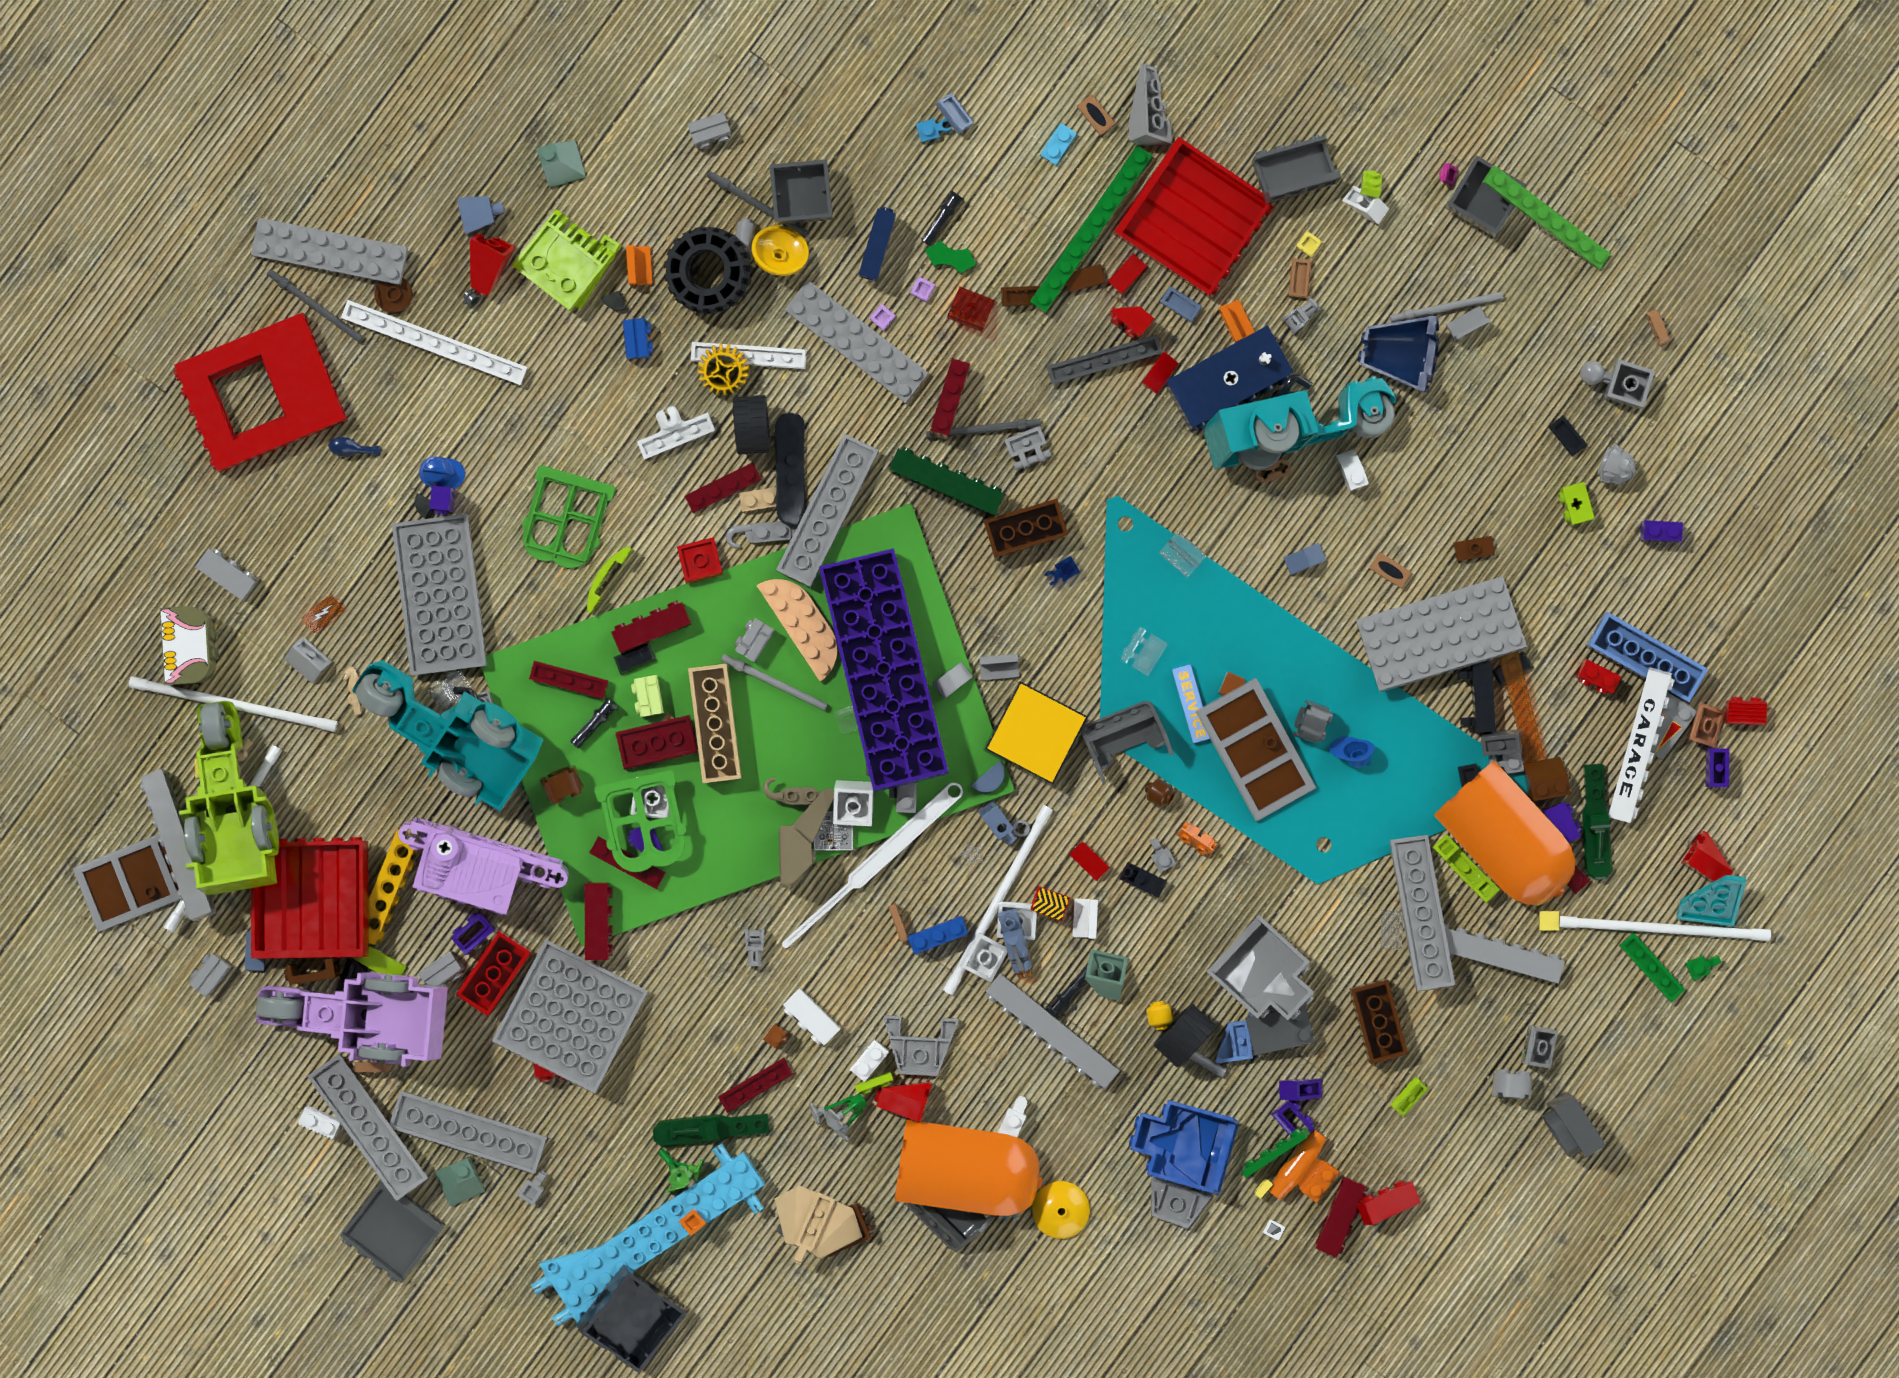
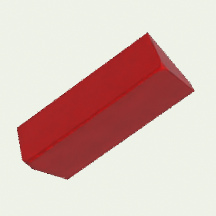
[1141,352,1179,394]
[1069,841,1110,881]

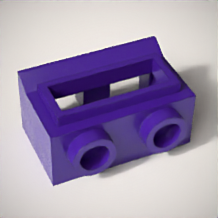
[451,912,496,955]
[1271,1100,1314,1135]

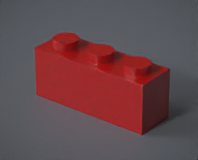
[1356,1179,1421,1225]

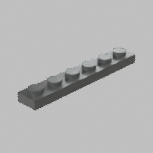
[1047,335,1162,385]

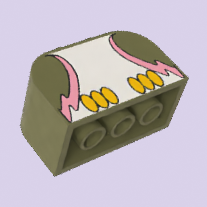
[160,606,219,686]

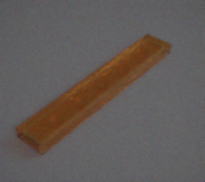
[1499,651,1545,763]

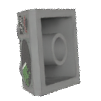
[1521,1025,1558,1069]

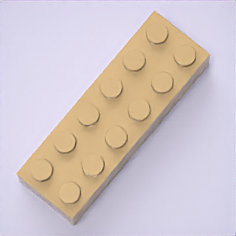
[688,664,742,783]

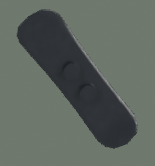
[774,413,806,526]

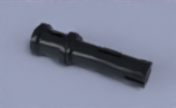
[921,190,964,246]
[570,697,619,749]
[1045,966,1087,1019]

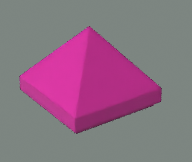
[1439,163,1458,187]

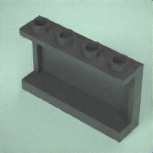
[1251,135,1341,204]

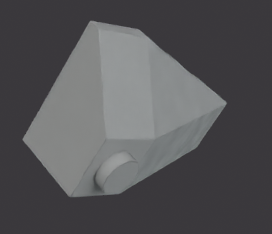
[1129,63,1172,146]

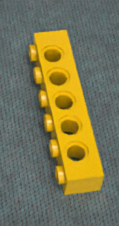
[369,829,419,945]

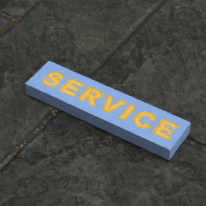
[1172,664,1210,743]

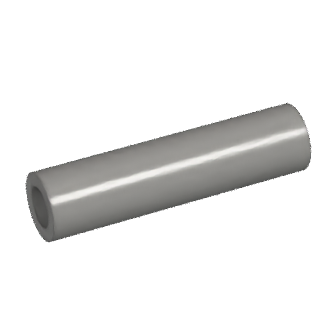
[1189,1052,1227,1077]

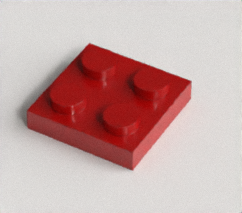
[677,537,723,584]

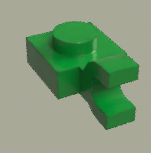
[1685,955,1722,981]

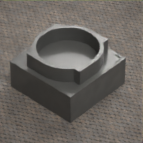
[1445,156,1527,237]
[769,159,833,225]
[1542,1091,1606,1158]

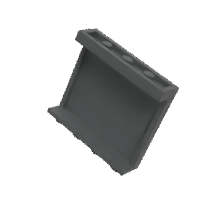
[340,1181,445,1282]

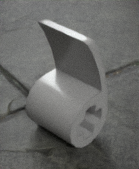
[933,662,972,699]

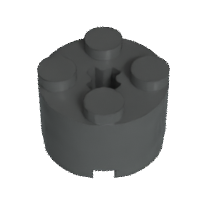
[1293,700,1333,743]

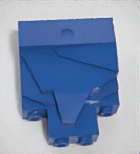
[1129,1100,1239,1196]

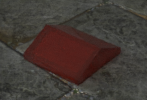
[947,286,995,332]

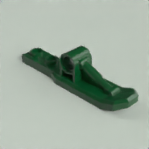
[1582,764,1613,880]
[653,1113,769,1148]

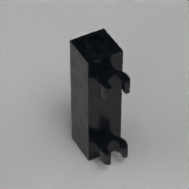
[1458,661,1496,732]

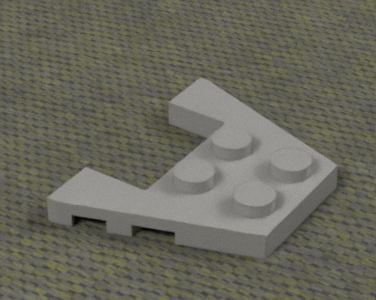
[884,1015,959,1076]
[1151,1157,1224,1229]

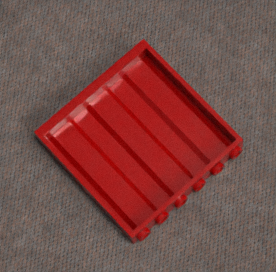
[1113,136,1274,298]
[251,837,369,959]

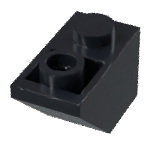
[1119,862,1167,898]

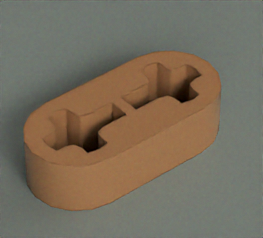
[1646,309,1670,346]
[1255,460,1291,483]
[354,1061,391,1072]

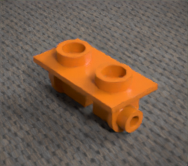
[1176,822,1217,857]

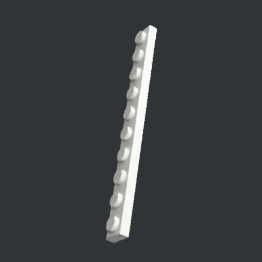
[341,300,528,385]

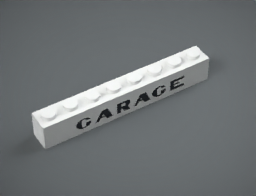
[1609,667,1674,823]

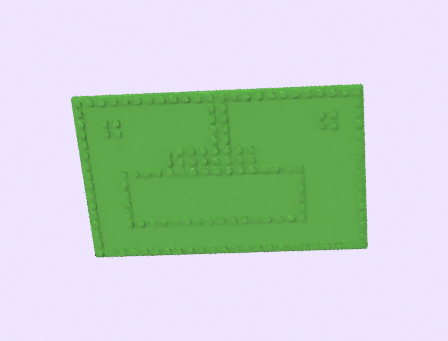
[481,504,1014,946]

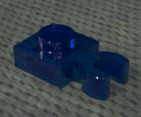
[1044,556,1080,586]

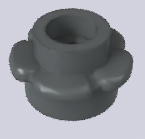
[463,289,481,307]

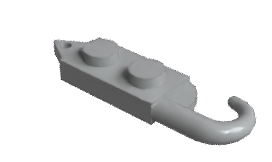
[726,521,798,548]

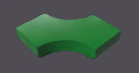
[925,241,977,274]

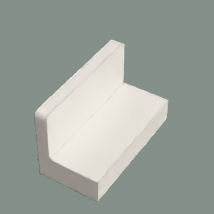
[1073,899,1098,939]

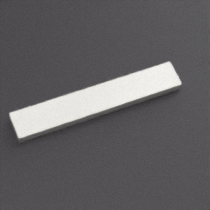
[691,342,807,369]

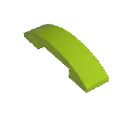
[587,546,633,614]
[1433,834,1500,903]
[352,945,407,975]

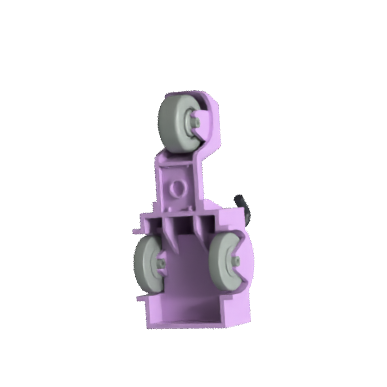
[256,972,448,1067]

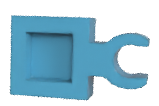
[916,118,951,143]

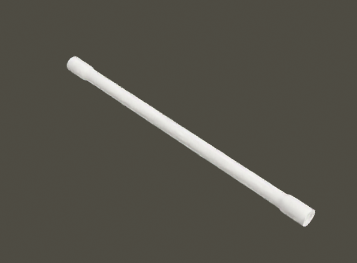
[129,676,338,732]
[164,744,282,933]
[943,805,1053,996]
[1559,916,1771,941]

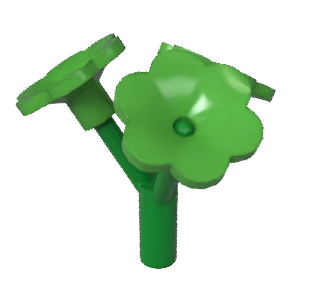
[658,1149,704,1193]

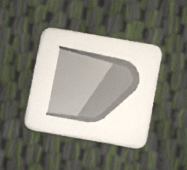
[1263,1219,1285,1240]

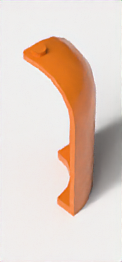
[1434,760,1575,905]
[895,1120,1042,1216]

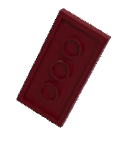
[615,715,699,770]

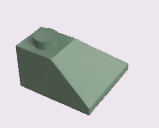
[537,140,586,188]
[1085,949,1128,1000]
[435,1156,485,1207]

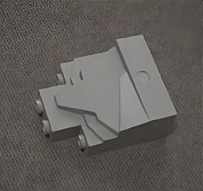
[1206,915,1314,1020]

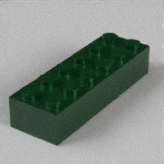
[889,447,1004,517]

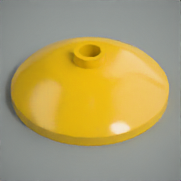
[751,225,809,276]
[1032,1181,1090,1239]

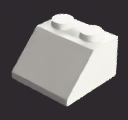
[833,780,874,826]

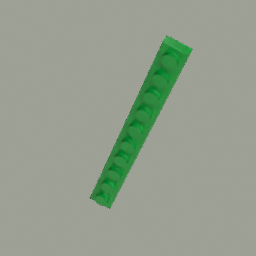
[1030,145,1153,313]

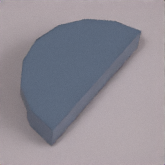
[971,761,1004,792]

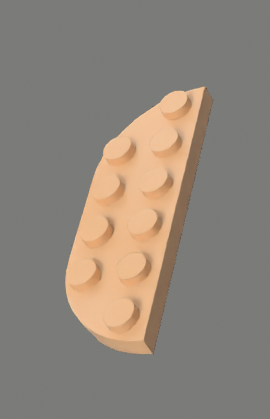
[757,579,837,682]

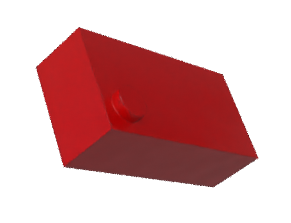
[456,929,531,1016]

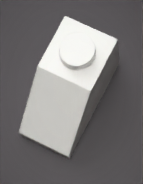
[1342,185,1389,224]
[1336,449,1369,492]

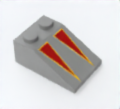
[1650,692,1697,760]

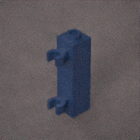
[858,207,896,282]

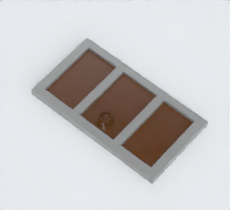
[1196,678,1316,821]
[73,833,180,932]

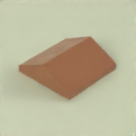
[1689,703,1726,748]

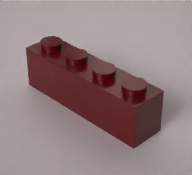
[930,358,970,440]
[611,600,692,654]
[584,882,613,960]
[1314,1176,1368,1257]

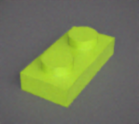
[1360,171,1382,198]
[855,1071,894,1094]
[1390,1077,1429,1117]

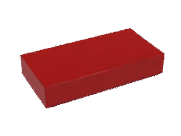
[1108,253,1147,295]

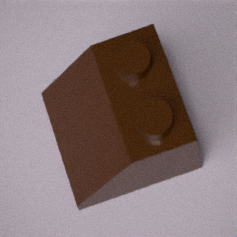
[1523,757,1571,801]

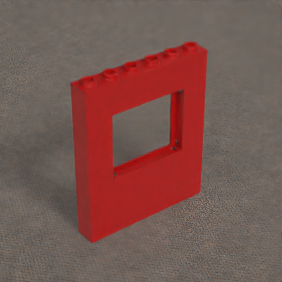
[173,313,348,473]

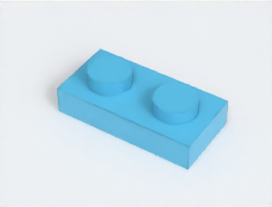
[1040,123,1077,166]

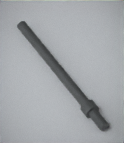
[707,171,808,237]
[266,269,363,343]
[926,418,1041,439]

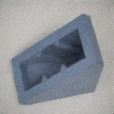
[1283,543,1326,575]

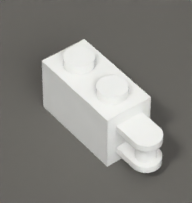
[997,1096,1027,1137]

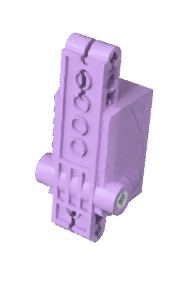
[398,817,569,915]

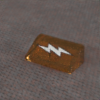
[301,594,344,634]

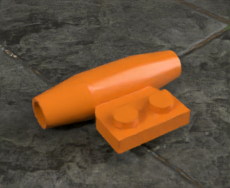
[1269,1129,1339,1203]

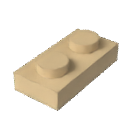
[739,487,776,512]

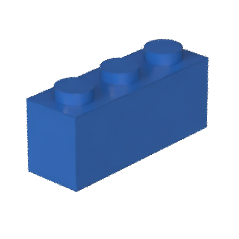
[907,915,968,954]

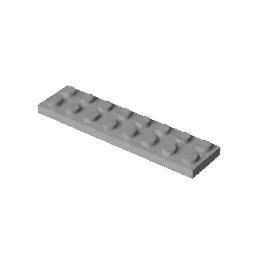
[251,217,408,285]
[784,280,929,404]
[776,434,879,588]
[1389,835,1455,992]
[307,1054,428,1202]
[390,1090,547,1174]

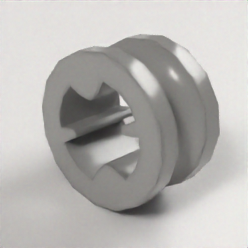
[1013,820,1030,837]

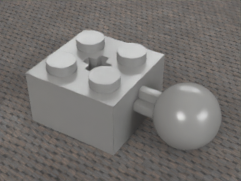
[1580,359,1655,409]

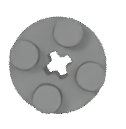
[1492,1069,1532,1100]

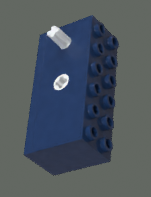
[1164,325,1294,432]

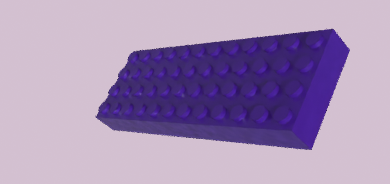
[819,548,949,793]

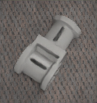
[1281,297,1321,334]
[745,928,765,966]

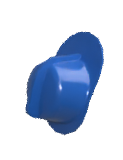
[419,457,465,489]
[1329,736,1375,768]

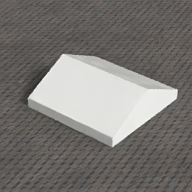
[997,901,1037,940]
[960,932,1007,982]

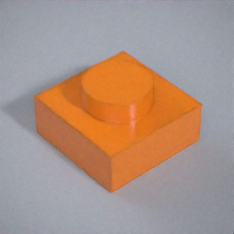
[679,1209,706,1236]

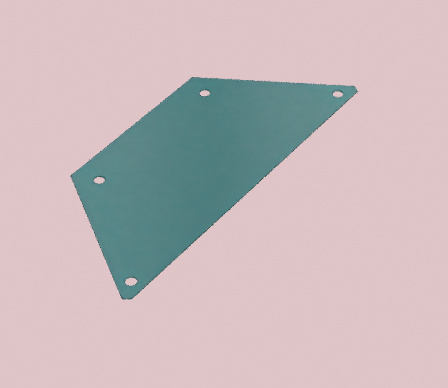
[1100,496,1528,884]

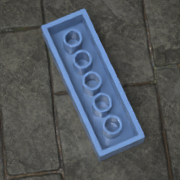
[1586,612,1708,703]

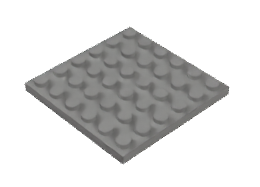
[492,939,648,1094]

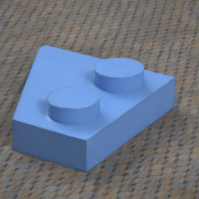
[1215,1020,1253,1063]

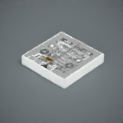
[814,812,853,850]

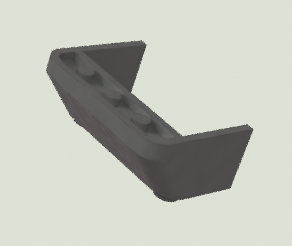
[1081,701,1174,783]
[905,1203,996,1251]

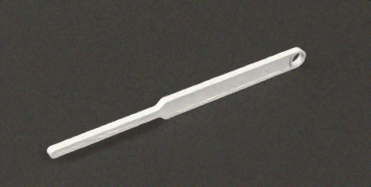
[782,782,963,948]

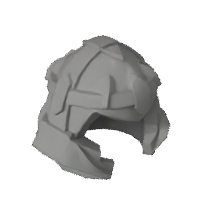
[1597,444,1636,485]

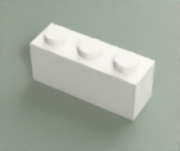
[783,988,841,1045]

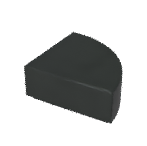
[601,291,626,310]
[415,493,431,519]

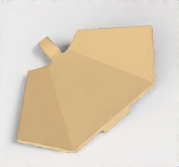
[774,1186,862,1265]

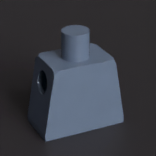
[457,196,505,236]
[977,800,1017,845]

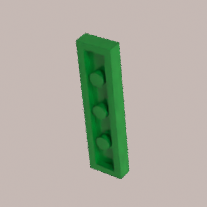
[1618,933,1685,1003]
[1241,1127,1310,1178]

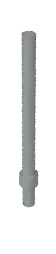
[1390,292,1503,323]
[721,654,827,711]

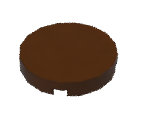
[374,278,413,313]

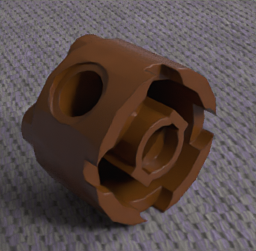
[540,765,584,805]

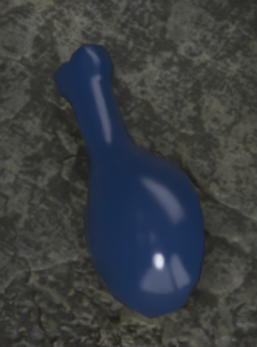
[328,437,381,457]

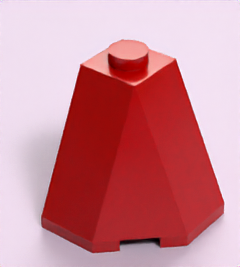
[470,234,516,296]
[1681,831,1733,882]
[874,1081,932,1122]

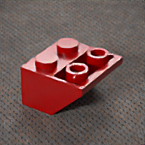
[1109,306,1155,340]

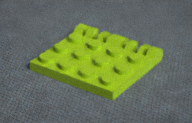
[511,209,616,312]

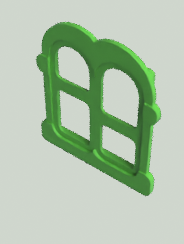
[522,465,615,568]
[595,770,686,872]

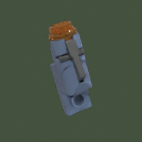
[998,908,1033,978]

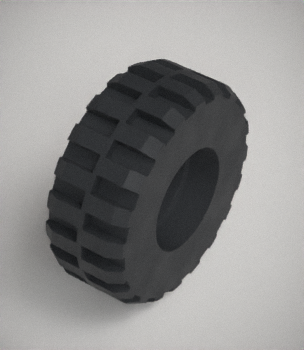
[664,227,753,314]

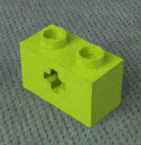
[1558,482,1595,526]

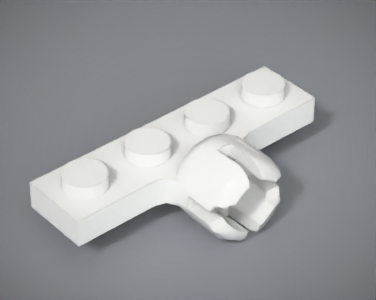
[637,406,715,459]

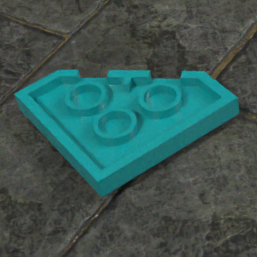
[1676,875,1746,927]

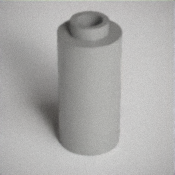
[734,218,756,263]

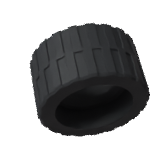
[733,395,770,455]
[1154,1004,1216,1067]

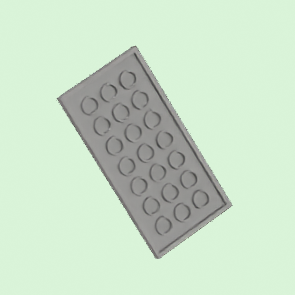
[392,513,488,676]
[1356,576,1527,692]

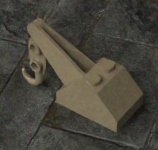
[763,777,834,888]

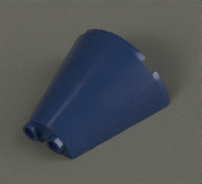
[1358,316,1439,392]

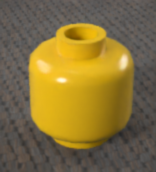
[1146,1001,1173,1030]

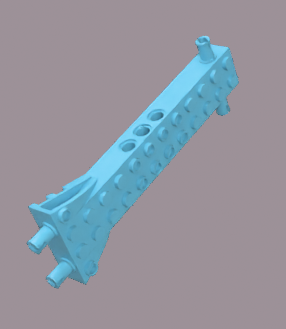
[531,1143,765,1327]

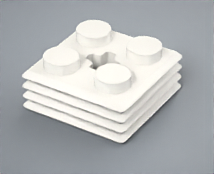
[631,785,674,819]

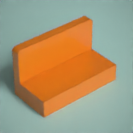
[626,245,653,286]
[1218,300,1255,343]

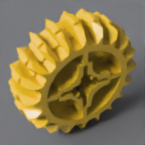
[697,343,749,395]

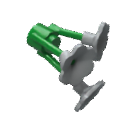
[809,1093,867,1142]

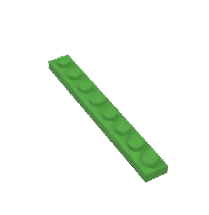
[1482,166,1611,269]

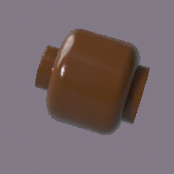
[1145,779,1175,807]

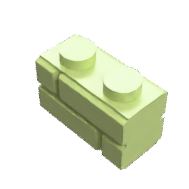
[631,675,664,717]

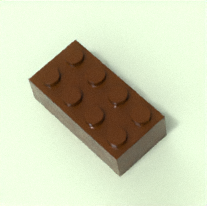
[983,499,1068,558]
[1349,978,1408,1064]

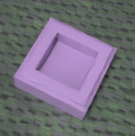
[910,276,935,302]
[869,304,896,331]

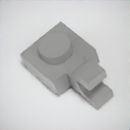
[1149,837,1176,873]
[517,1169,548,1206]

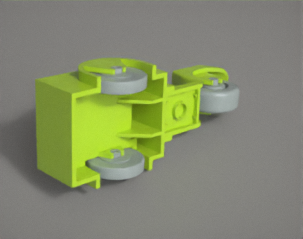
[179,701,279,896]

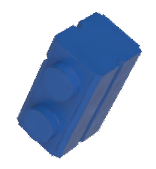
[623,318,653,360]

